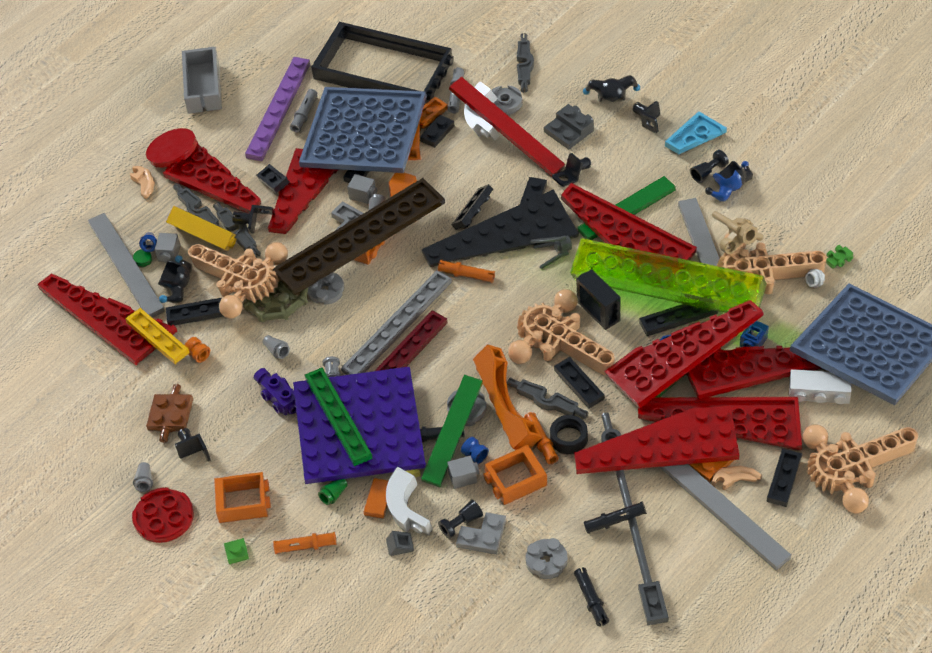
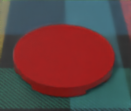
[146,128,197,168]
[132,487,194,543]

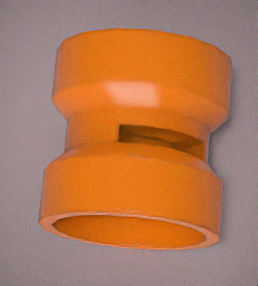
[185,337,211,363]

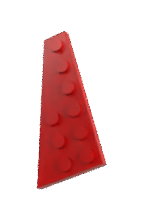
[268,148,339,234]

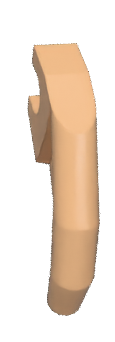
[130,166,155,199]
[712,466,762,490]

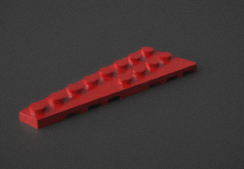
[37,273,178,365]

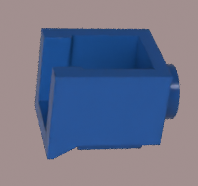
[740,321,769,347]

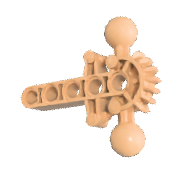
[716,232,827,307]
[188,242,288,318]
[508,289,615,375]
[803,424,918,514]

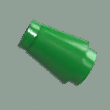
[318,479,348,505]

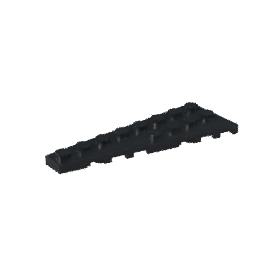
[422,189,579,267]

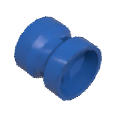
[461,437,489,465]

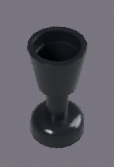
[690,149,729,183]
[438,499,483,539]

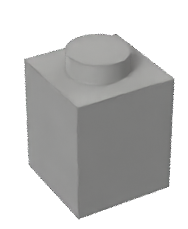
[347,174,377,204]
[155,233,181,262]
[447,456,480,489]

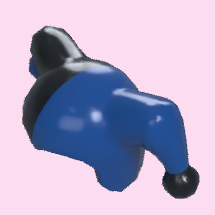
[705,161,753,202]

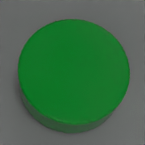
[133,249,152,267]

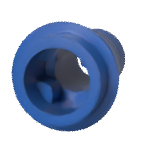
[139,232,157,252]

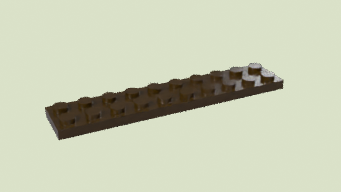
[273,178,445,296]

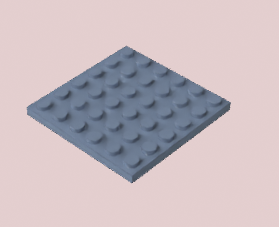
[299,87,427,173]
[790,283,932,405]

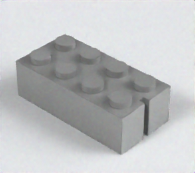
[182,46,222,114]

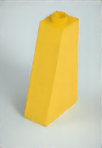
[166,206,236,251]

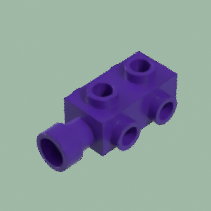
[253,368,296,416]

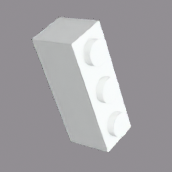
[789,369,851,404]

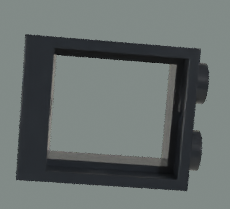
[576,269,621,330]

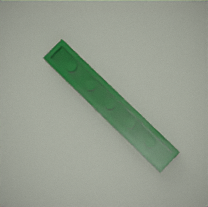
[577,176,676,242]
[304,367,372,466]
[421,374,483,487]

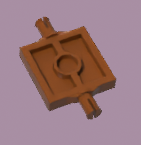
[146,384,193,443]

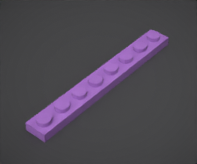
[245,57,310,161]

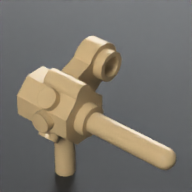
[712,211,764,254]

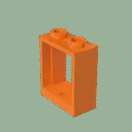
[483,445,547,505]
[214,472,271,523]

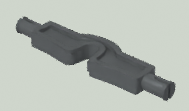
[517,33,534,93]
[173,183,220,227]
[213,202,261,258]
[507,377,588,419]

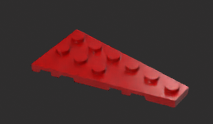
[163,140,261,213]

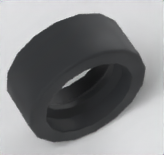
[550,415,588,454]

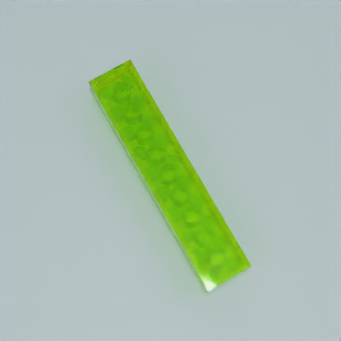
[570,238,767,313]

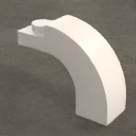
[464,82,500,140]
[386,467,433,535]

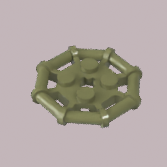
[243,280,308,322]

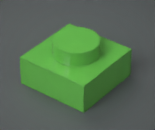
[224,538,249,564]

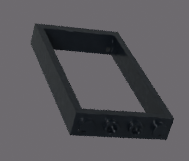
[311,21,454,105]

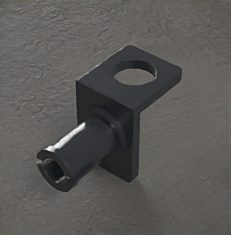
[633,101,660,133]
[552,153,591,187]
[232,205,275,233]
[175,428,211,462]

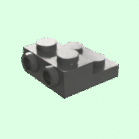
[544,104,594,150]

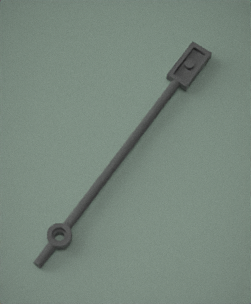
[601,413,669,626]

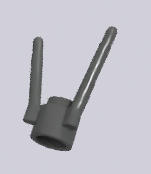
[531,235,572,269]

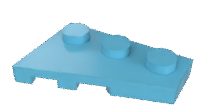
[665,112,727,154]

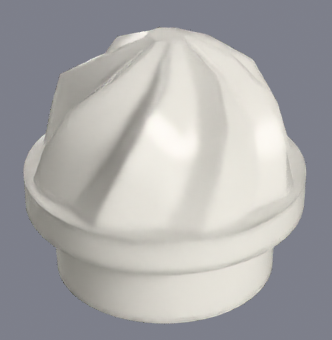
[805,269,825,288]

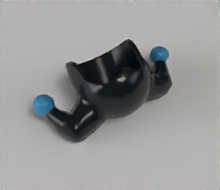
[583,75,640,102]
[158,255,192,303]

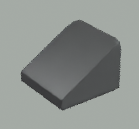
[386,531,414,556]

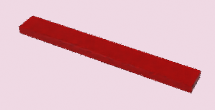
[449,76,565,177]

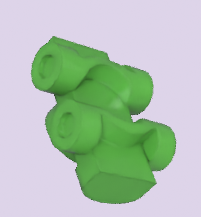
[826,245,853,269]

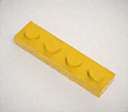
[126,308,189,364]

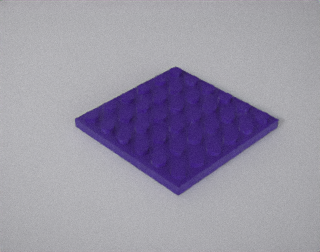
[293,367,426,484]

